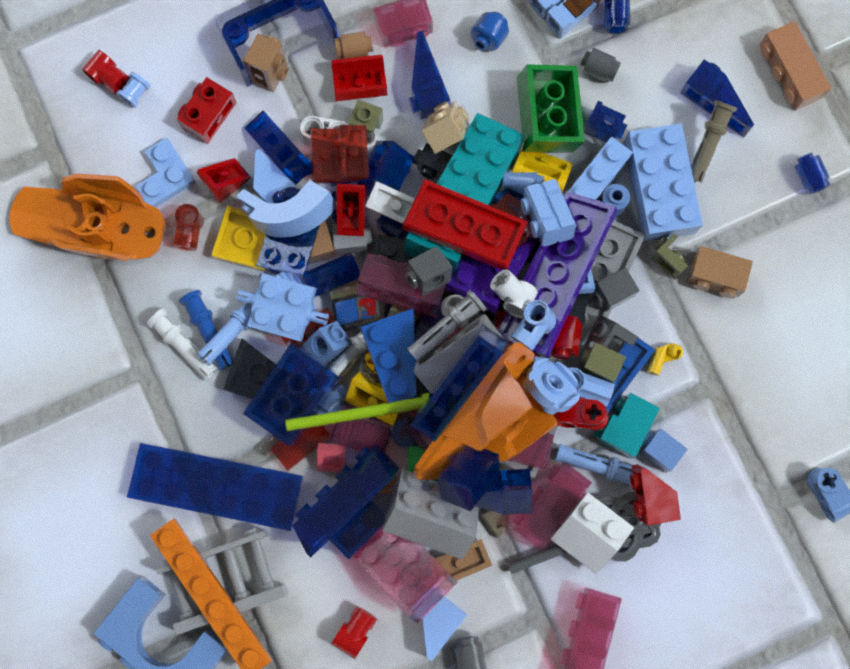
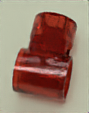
[173,204,204,251]

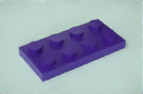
[446,230,540,313]

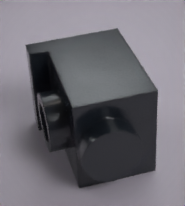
[412,143,453,181]

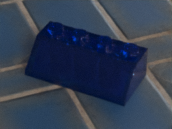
[292,444,399,558]

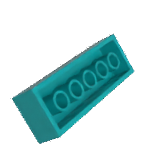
[404,113,525,274]

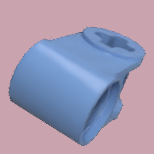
[807,468,850,523]

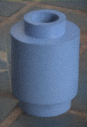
[600,184,630,217]

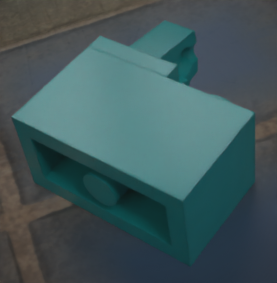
[590,392,660,459]

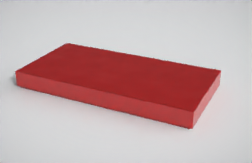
[402,179,528,270]

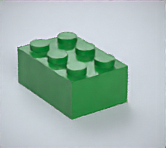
[517,64,585,153]

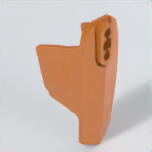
[9,173,166,261]
[413,342,557,480]

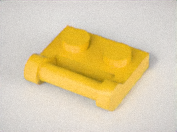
[512,148,573,192]

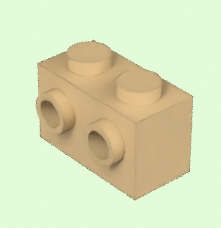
[422,101,470,153]

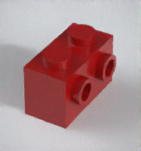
[177,77,237,144]

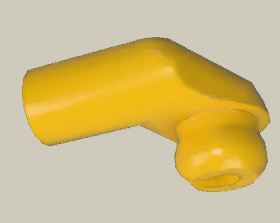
[646,343,683,376]

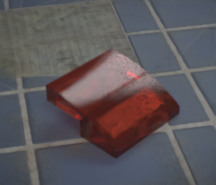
[310,125,369,183]

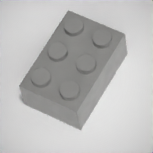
[382,469,480,560]

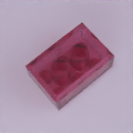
[353,526,458,623]

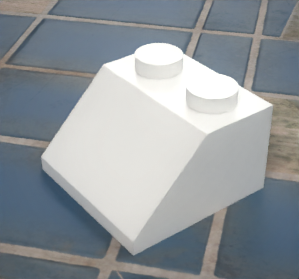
[550,492,634,574]

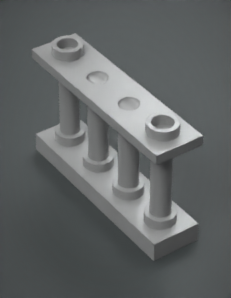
[156,527,289,635]

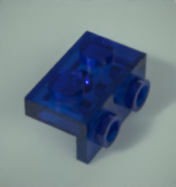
[302,252,362,298]

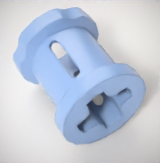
[116,72,151,108]

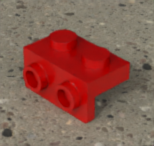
[331,54,388,101]

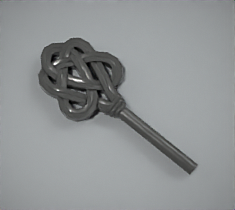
[507,491,662,574]

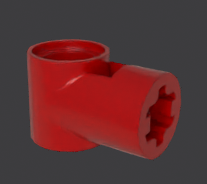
[81,49,130,95]
[331,605,378,660]

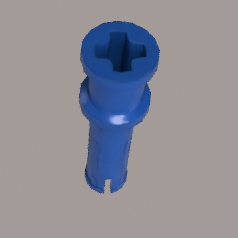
[179,290,233,371]

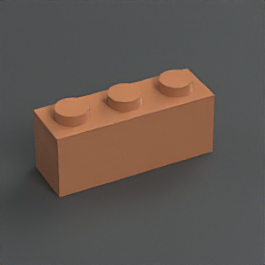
[760,21,832,111]

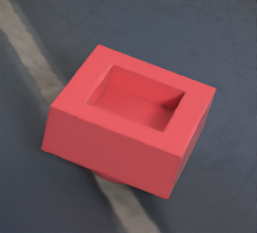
[317,443,346,472]

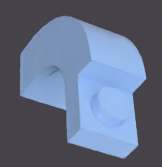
[236,180,337,237]

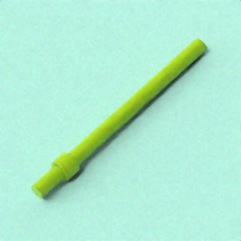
[285,391,458,431]

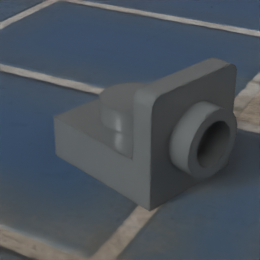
[588,315,638,347]

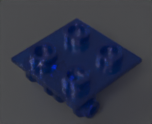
[256,225,320,276]

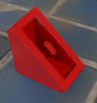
[196,158,251,204]
[337,184,367,236]

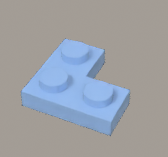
[136,138,196,207]

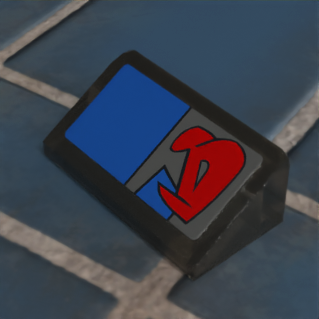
[332,289,388,331]

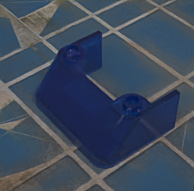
[216,0,339,87]

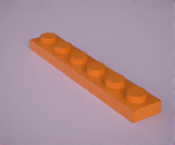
[150,518,273,669]

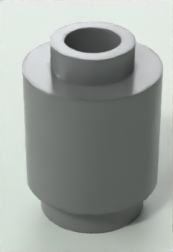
[580,48,621,82]
[454,636,487,669]

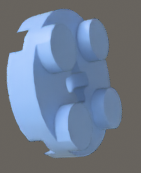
[523,358,580,415]

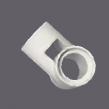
[490,270,538,318]

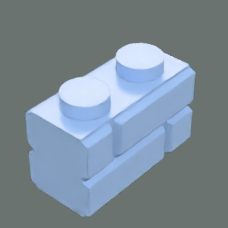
[521,179,576,246]

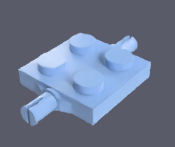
[236,273,329,342]

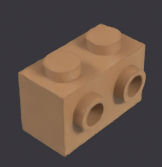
[243,34,289,92]

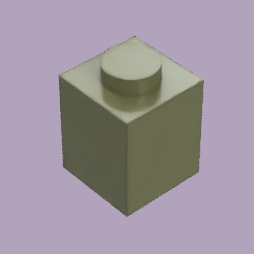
[579,343,626,383]

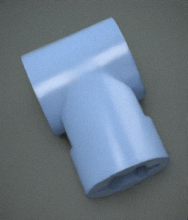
[511,300,556,351]

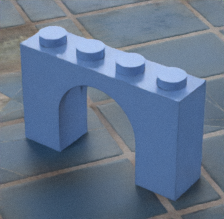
[94,577,228,669]

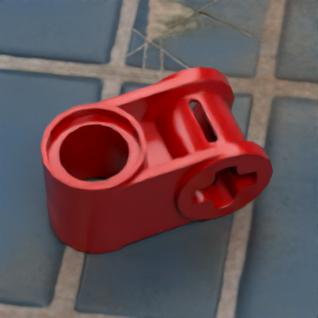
[554,398,608,430]

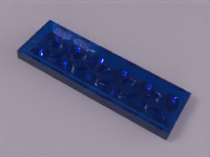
[127,443,304,531]

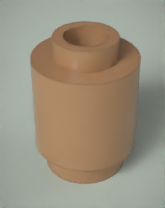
[334,31,373,59]

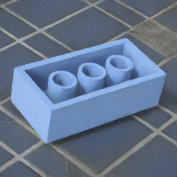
[624,123,703,242]

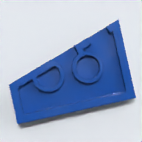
[361,309,416,403]

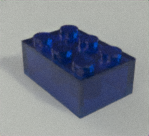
[243,343,342,446]

